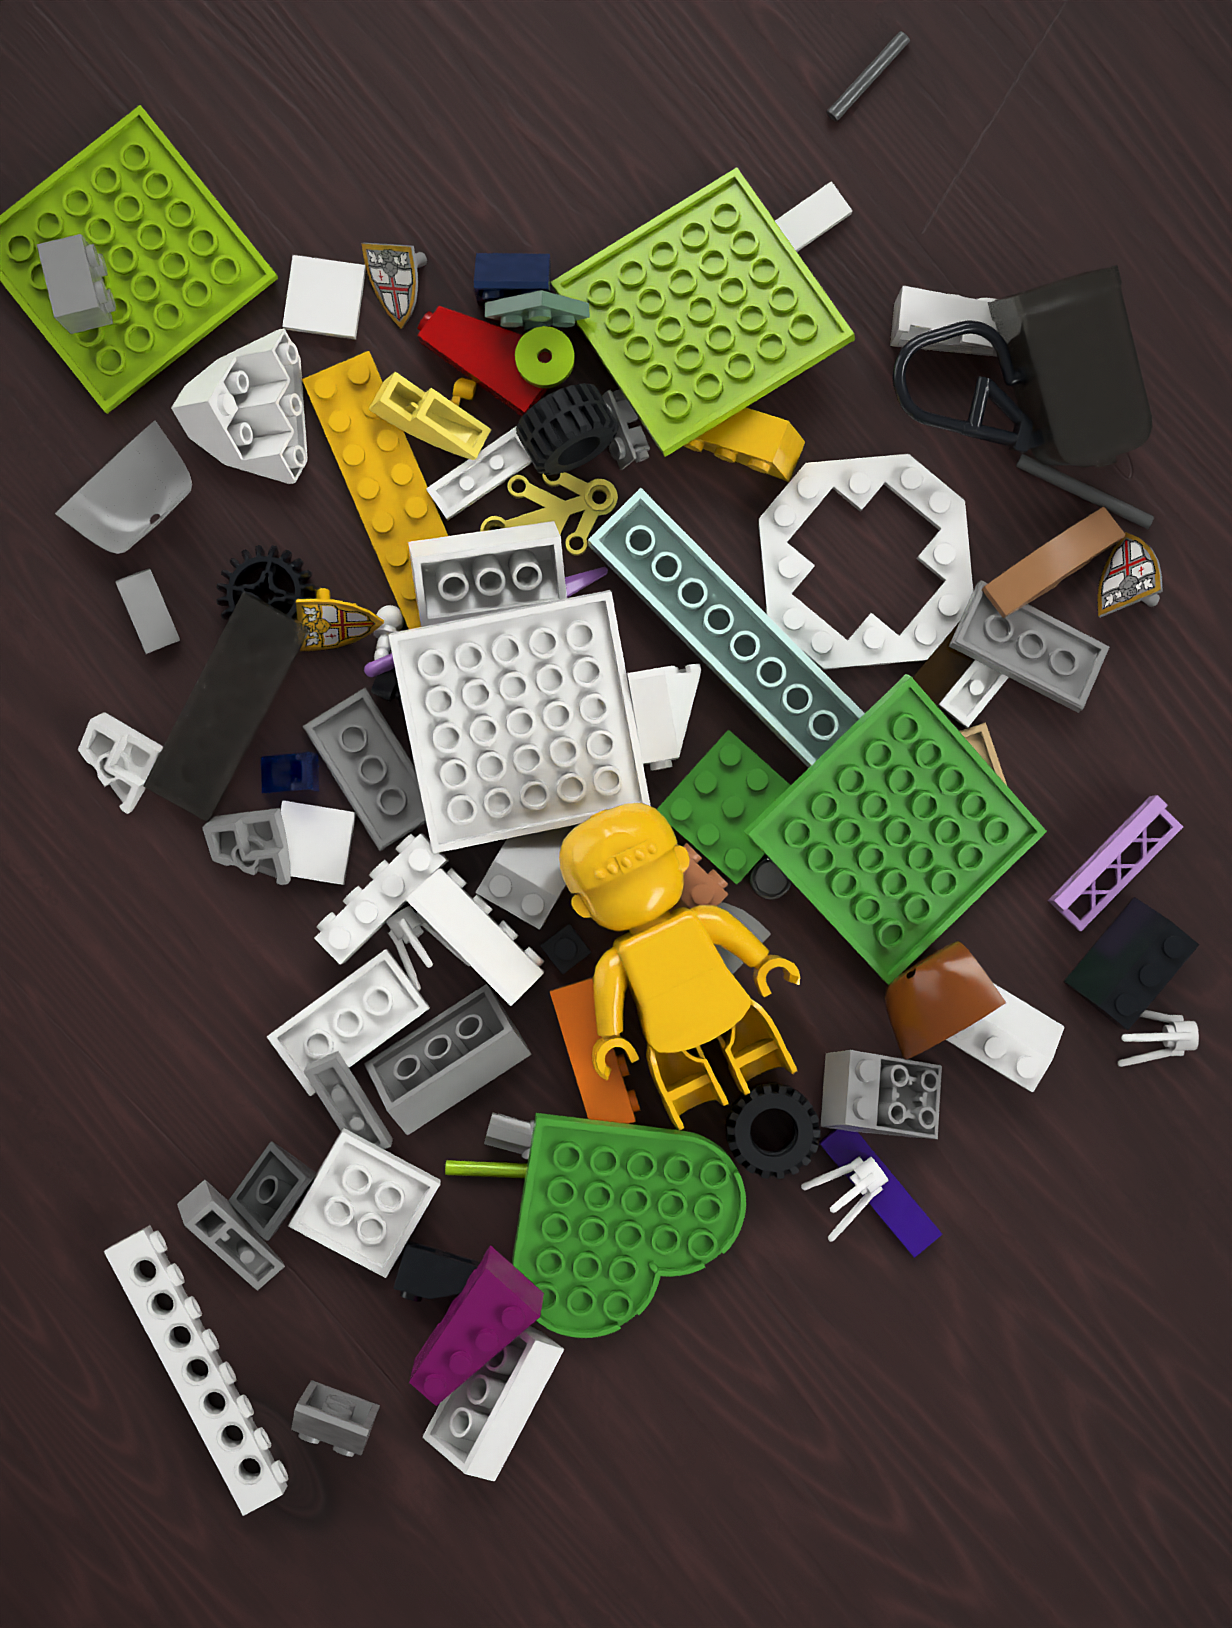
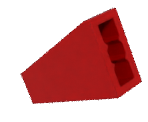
[417,306,552,416]

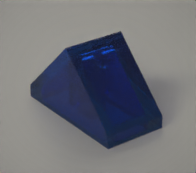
[261,752,319,793]

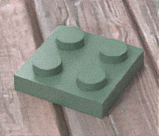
[485,290,590,332]

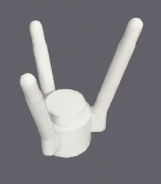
[386,906,471,991]
[1117,1010,1199,1067]
[801,1157,889,1242]

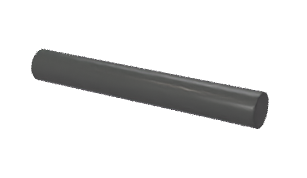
[827,31,910,122]

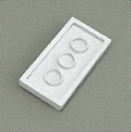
[267,949,430,1096]

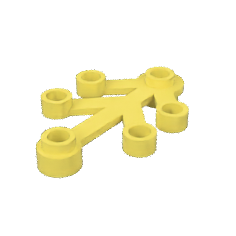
[480,472,618,556]

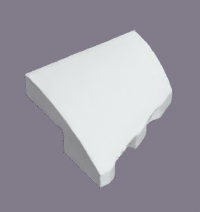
[78,712,165,814]

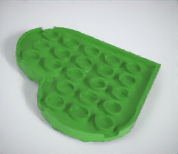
[512,1113,746,1338]

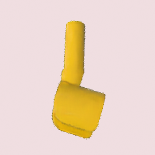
[451,378,477,407]

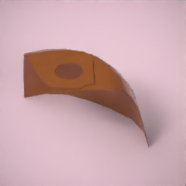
[885,941,1006,1060]

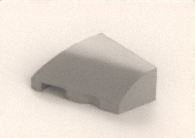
[202,808,291,885]

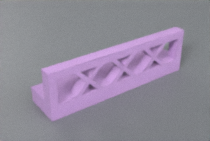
[1048,795,1183,931]

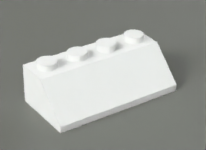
[408,521,567,627]
[405,868,545,1006]
[946,983,1064,1092]
[423,1326,564,1481]

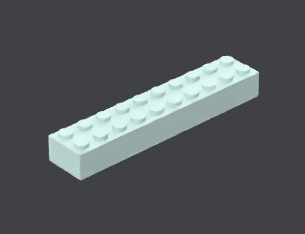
[588,488,865,768]

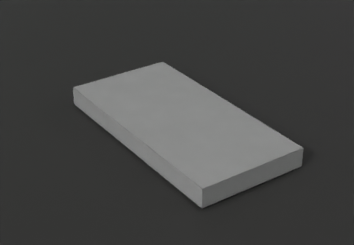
[949,580,1110,713]
[303,688,426,851]

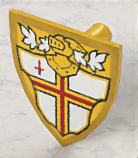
[296,588,384,651]

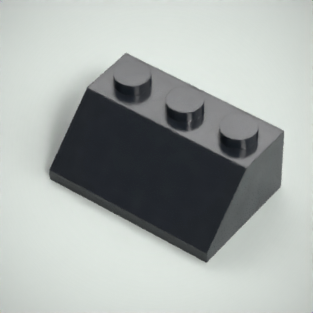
[1064,897,1199,1030]

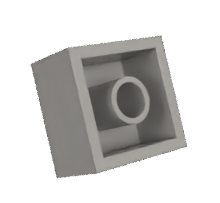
[37,234,116,334]

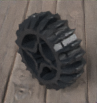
[216,545,316,644]

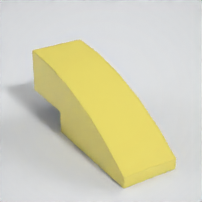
[368,372,491,460]

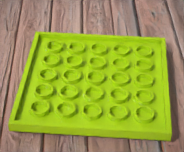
[0,105,278,414]
[551,167,855,457]

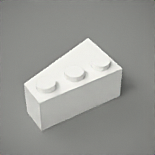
[890,286,1009,357]

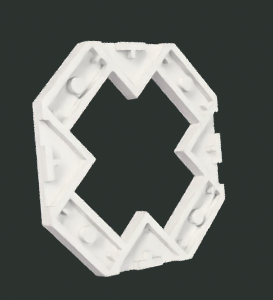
[758,454,973,670]

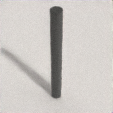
[1016,454,1154,530]

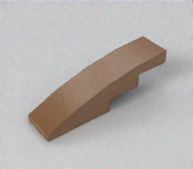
[981,507,1126,619]

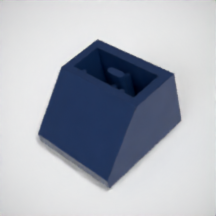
[474,253,551,309]

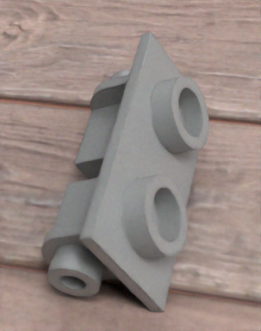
[602,389,650,470]

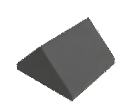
[228,1141,317,1241]

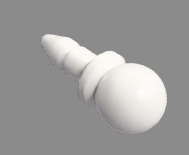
[374,605,405,660]

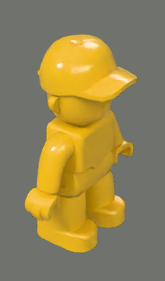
[559,802,800,1131]

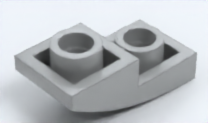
[115,568,180,654]

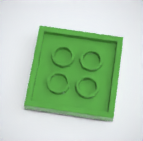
[657,729,791,885]

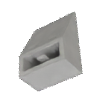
[820,1050,942,1139]

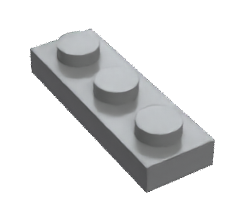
[304,1051,393,1149]

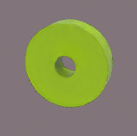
[515,326,575,388]

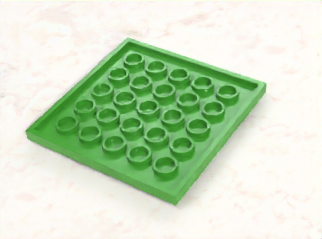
[744,674,1047,985]

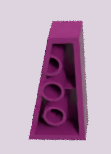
[409,1245,544,1406]

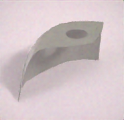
[55,420,192,554]

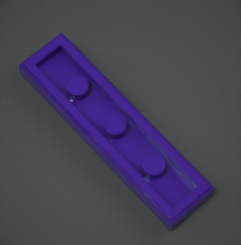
[819,1129,943,1258]

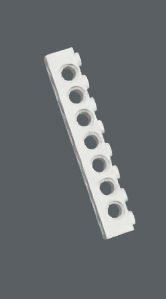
[104,1225,289,1516]

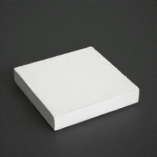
[282,255,366,340]
[281,800,356,885]

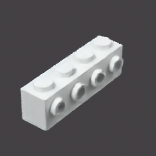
[314,834,449,965]

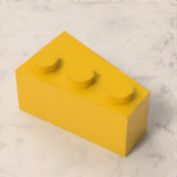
[684,408,805,482]

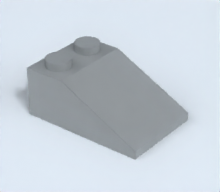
[476,824,580,930]
[291,1380,380,1457]

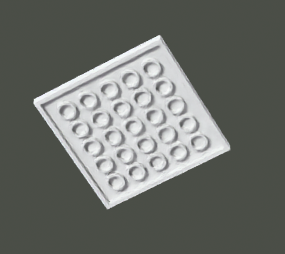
[388,590,651,854]

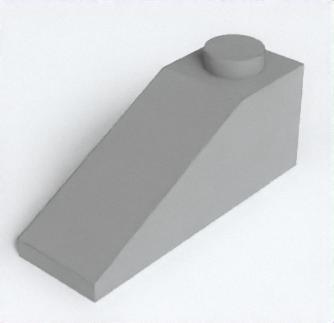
[177,1180,285,1291]

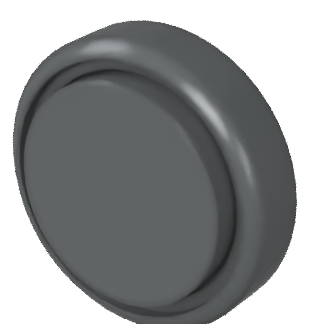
[750,857,792,899]

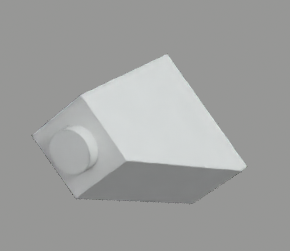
[627,664,701,771]

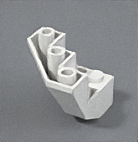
[171,328,308,484]

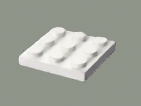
[288,1128,441,1278]

